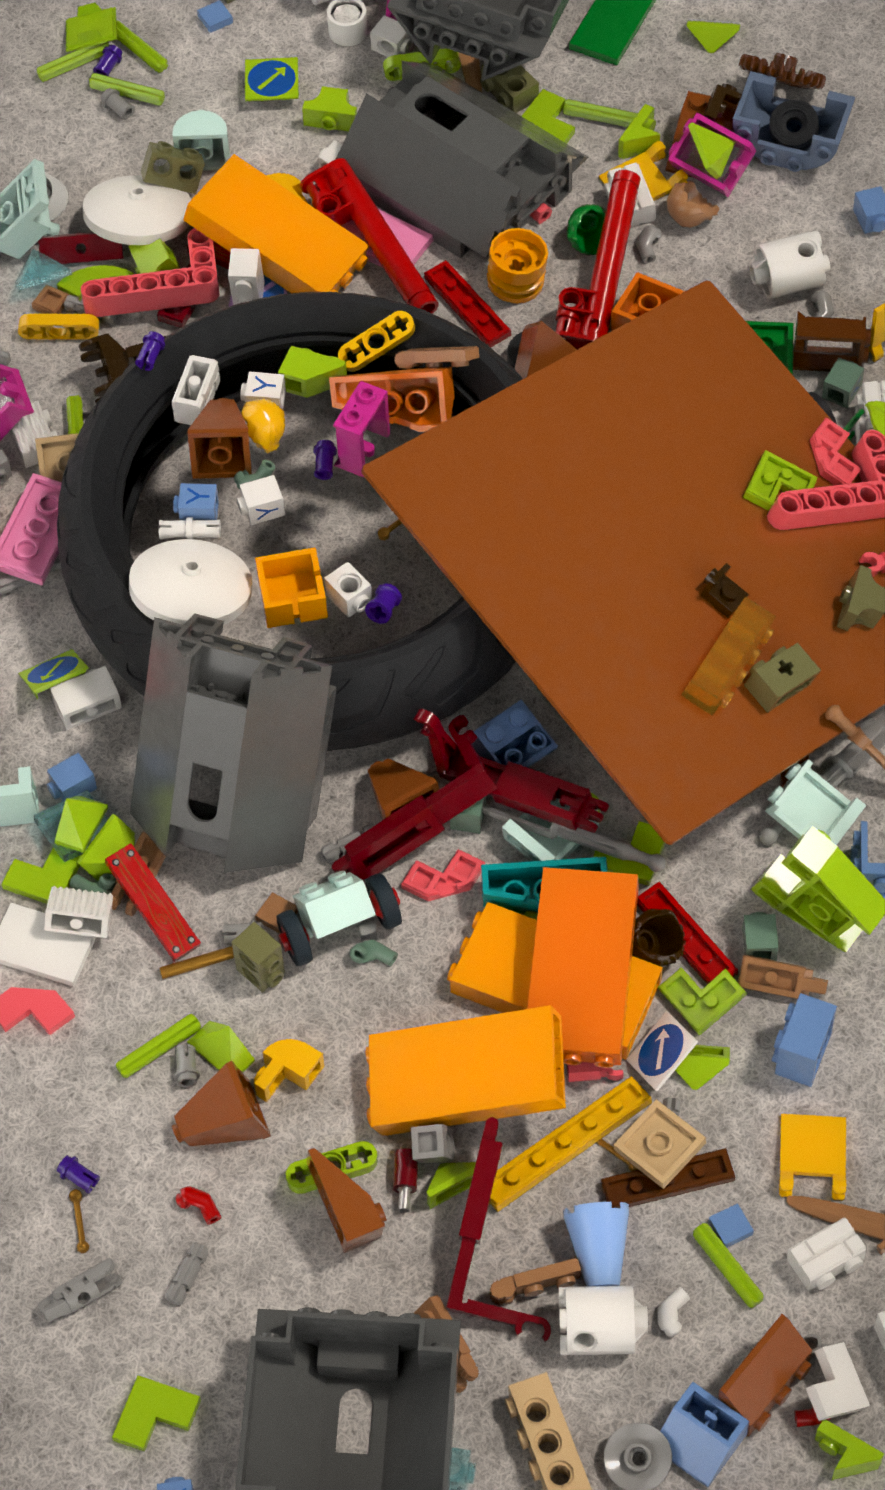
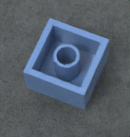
[772,993,837,1087]

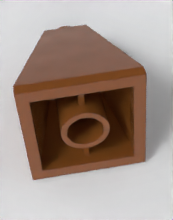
[187,398,252,479]
[367,758,439,820]
[172,1061,271,1146]

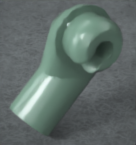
[234,459,276,489]
[69,873,116,895]
[350,940,398,967]

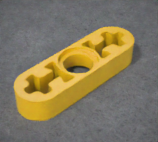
[338,311,415,372]
[18,314,100,339]

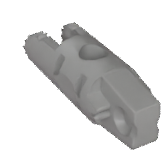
[38,1258,123,1322]

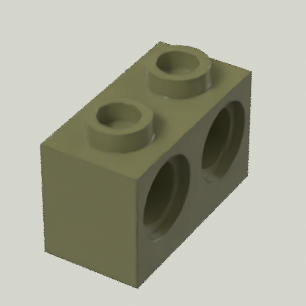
[480,64,539,113]
[141,141,205,194]
[231,922,285,993]

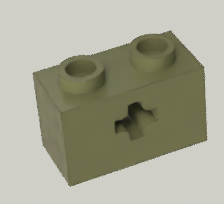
[744,642,821,713]

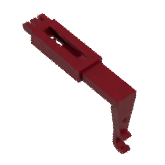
[414,709,610,833]
[332,715,497,880]
[446,1117,551,1342]

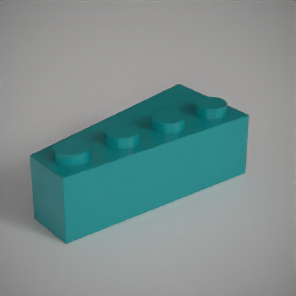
[481,857,607,914]

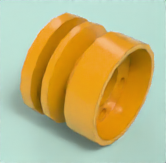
[486,228,548,304]

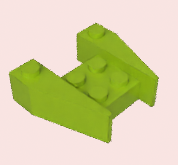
[750,826,885,953]

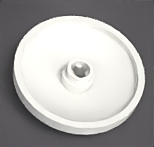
[83,175,191,245]
[129,539,252,625]

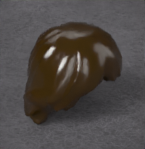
[632,909,686,966]

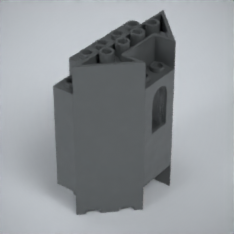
[387,0,569,82]
[335,61,589,258]
[130,613,337,873]
[235,1307,461,1490]

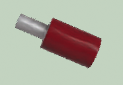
[393,1148,418,1213]

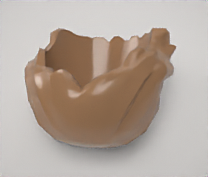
[667,180,720,228]

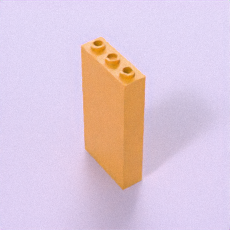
[183,154,369,294]
[447,902,663,1060]
[365,1005,566,1136]

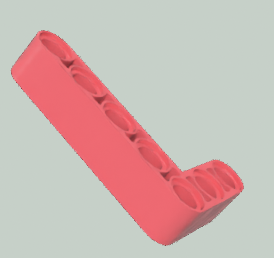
[81,228,220,317]
[767,430,885,530]

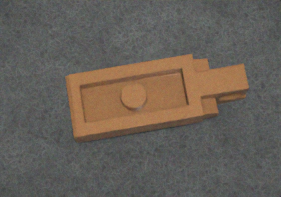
[738,954,828,999]

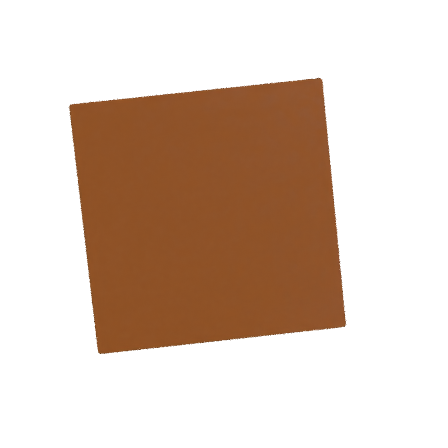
[361,280,885,845]

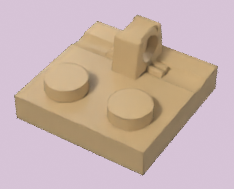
[35,433,79,482]
[613,1099,706,1189]

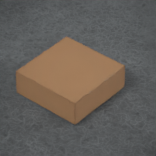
[32,284,70,314]
[255,892,298,934]

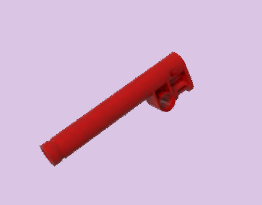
[300,158,439,314]
[555,170,641,350]

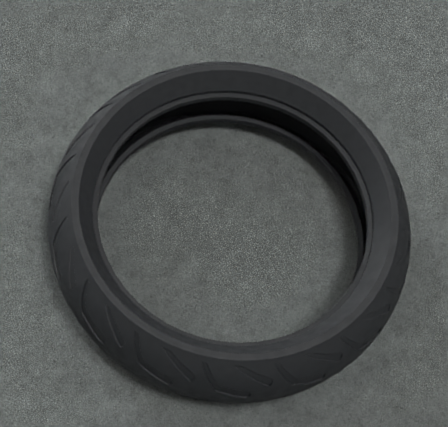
[57,292,523,751]

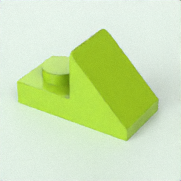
[618,104,660,159]
[815,1419,884,1480]

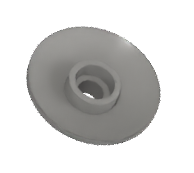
[604,1423,672,1490]

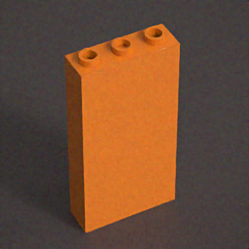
[527,867,639,1068]

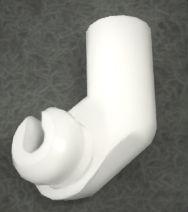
[657,1287,690,1337]

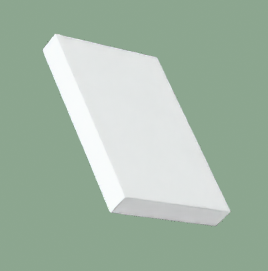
[0,903,96,987]

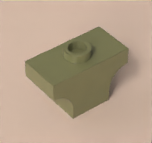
[837,565,885,631]

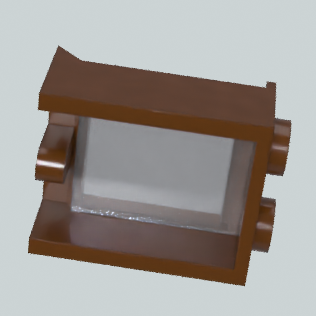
[793,311,871,372]

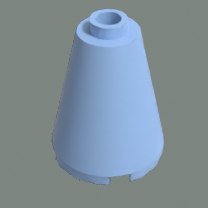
[563,1202,629,1286]

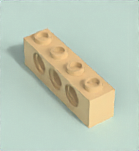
[504,1372,592,1490]

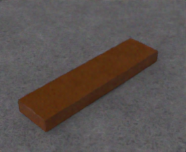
[600,1148,736,1208]

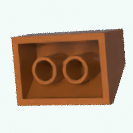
[718,1314,813,1437]

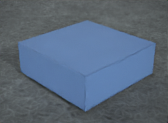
[197,0,233,33]
[708,1203,754,1248]

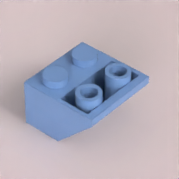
[472,700,558,768]
[660,1382,749,1488]

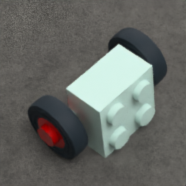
[276,871,402,967]

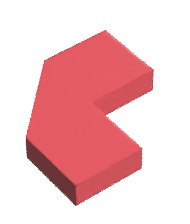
[809,417,861,486]
[401,849,485,901]
[0,987,75,1035]

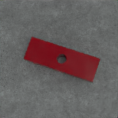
[38,232,124,266]

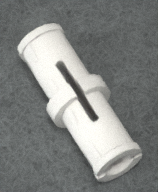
[159,517,221,540]

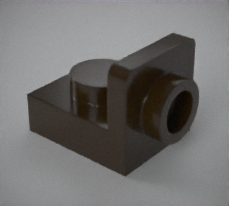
[703,84,742,121]
[700,563,749,618]

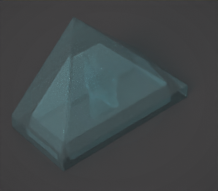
[15,249,72,291]

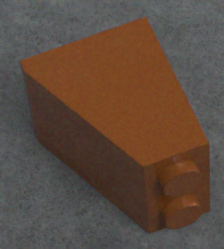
[515,321,577,379]

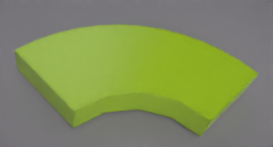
[57,265,134,301]

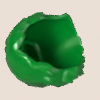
[566,204,606,256]

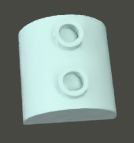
[172,110,230,171]

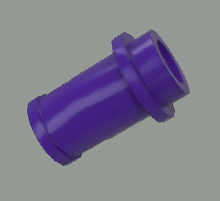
[93,44,122,76]
[135,331,165,371]
[313,440,337,480]
[57,1155,100,1194]

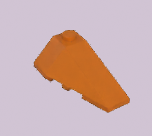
[329,366,454,432]

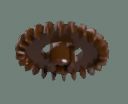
[739,53,826,90]

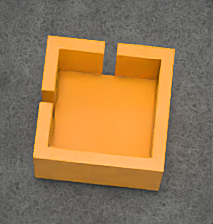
[255,547,328,628]

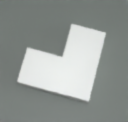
[806,1342,870,1421]

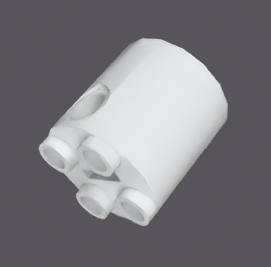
[749,231,831,299]
[559,1286,648,1355]

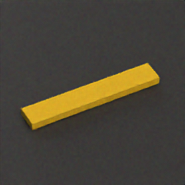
[490,1076,652,1212]

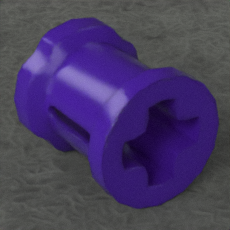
[365,583,402,624]

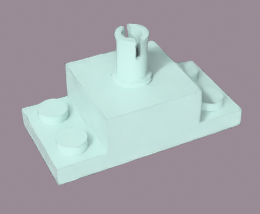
[0,159,60,259]

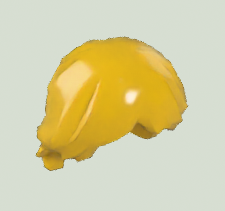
[242,399,285,453]

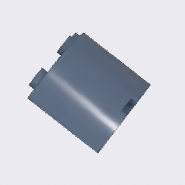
[733,71,855,172]

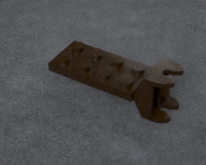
[78,333,167,403]

